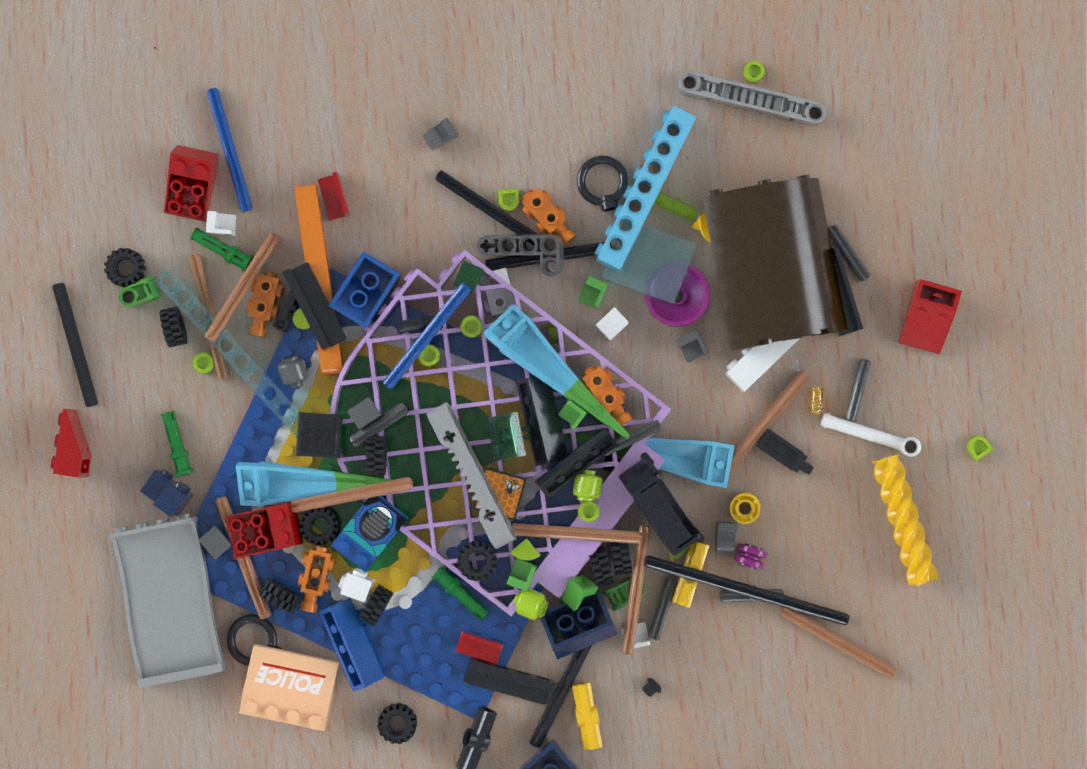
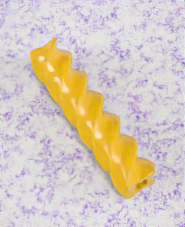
[872,454,938,586]

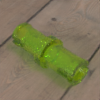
[654,192,698,222]

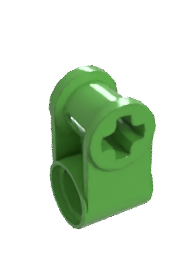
[118,276,163,308]
[602,577,645,611]

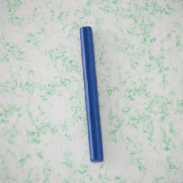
[207,88,253,212]
[383,283,471,389]

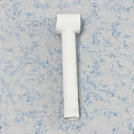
[820,413,921,457]

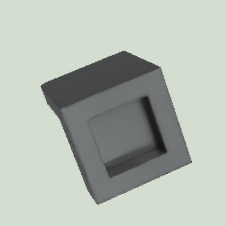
[676,329,708,362]
[347,397,382,430]
[199,525,231,560]

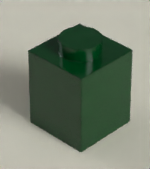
[453,261,485,296]

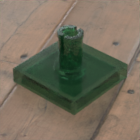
[487,412,531,461]

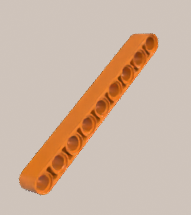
[295,184,344,376]

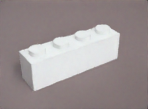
[725,338,800,392]

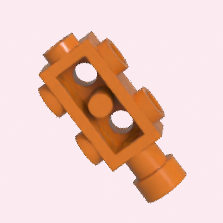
[522,188,576,246]
[246,272,284,338]
[583,365,632,426]
[298,546,335,613]

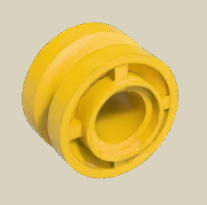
[730,492,760,524]

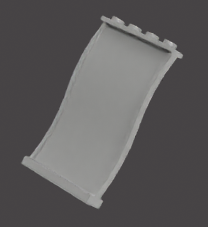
[108,513,228,688]

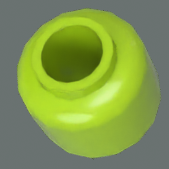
[573,470,602,502]
[514,588,548,620]

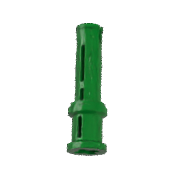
[190,227,254,272]
[161,411,194,477]
[431,565,489,621]

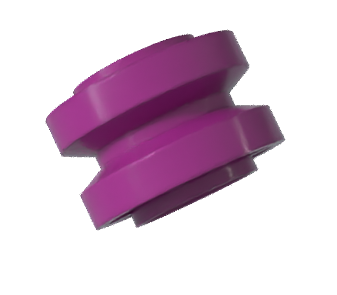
[734,543,768,570]

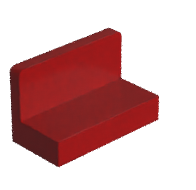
[317,171,350,221]
[456,630,503,665]

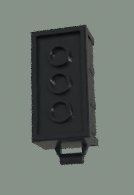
[619,452,704,556]

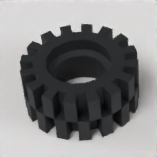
[104,248,146,288]
[159,306,187,348]
[366,436,387,476]
[299,507,340,546]
[457,541,497,581]
[610,542,632,575]
[589,545,614,587]
[258,579,301,613]
[359,584,394,627]
[377,703,417,744]

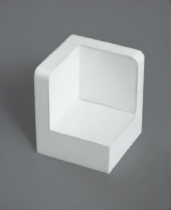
[206,211,237,237]
[595,307,629,341]
[620,622,651,648]

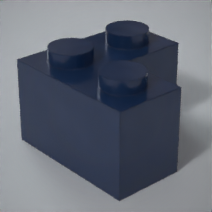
[140,469,194,517]

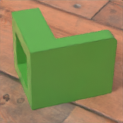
[578,276,608,309]
[558,399,587,430]
[507,558,537,592]
[560,574,598,611]

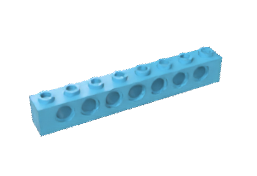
[595,105,696,273]

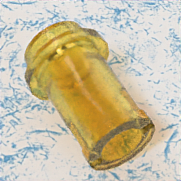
[807,387,825,415]

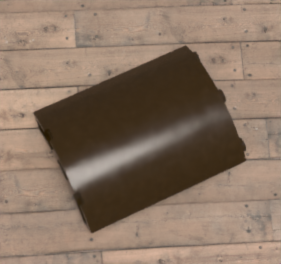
[702,175,848,351]

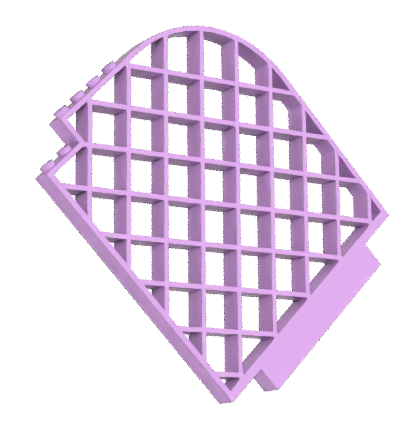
[331,250,671,616]

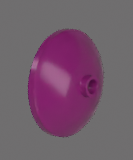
[645,263,710,327]

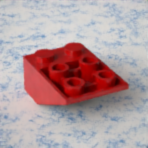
[164,145,219,222]
[898,279,962,355]
[51,409,92,478]
[226,502,304,559]

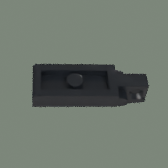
[272,290,298,332]
[756,429,814,475]

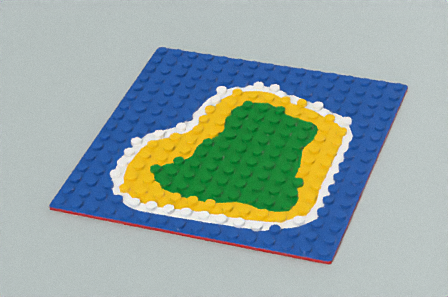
[197,269,626,718]

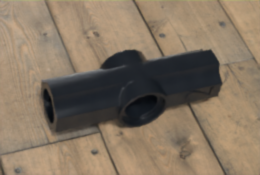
[456,706,497,769]

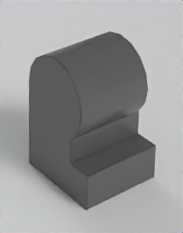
[423,117,459,151]
[715,522,738,555]

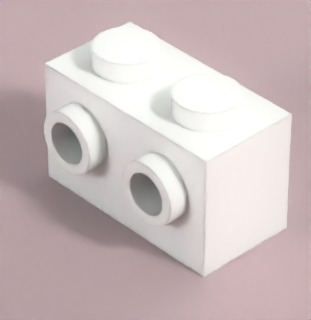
[480,268,516,317]
[338,568,375,602]

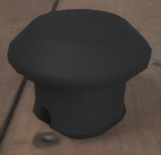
[643,678,661,697]

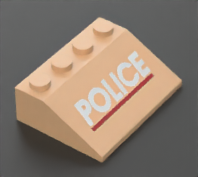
[239,644,339,731]

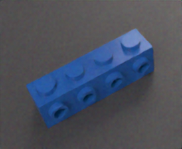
[319,598,384,691]

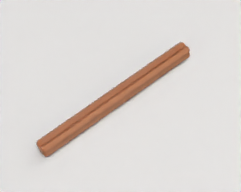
[205,232,279,342]
[189,254,230,379]
[729,370,810,474]
[290,477,413,512]
[215,496,271,619]
[512,523,641,544]
[621,525,651,655]
[781,608,896,679]

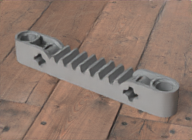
[678,71,826,126]
[427,402,516,549]

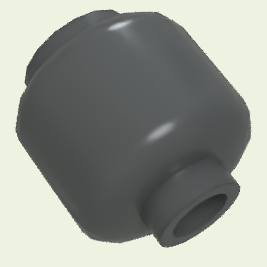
[278,355,308,388]

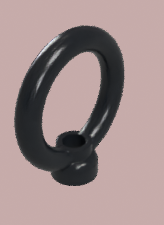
[577,155,628,212]
[227,614,282,666]

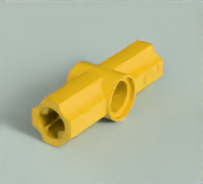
[672,541,709,608]
[572,682,603,750]

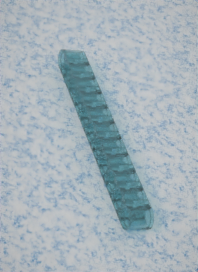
[158,271,301,438]

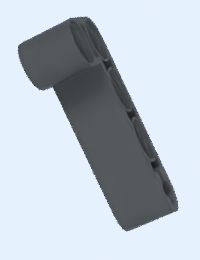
[477,234,564,277]

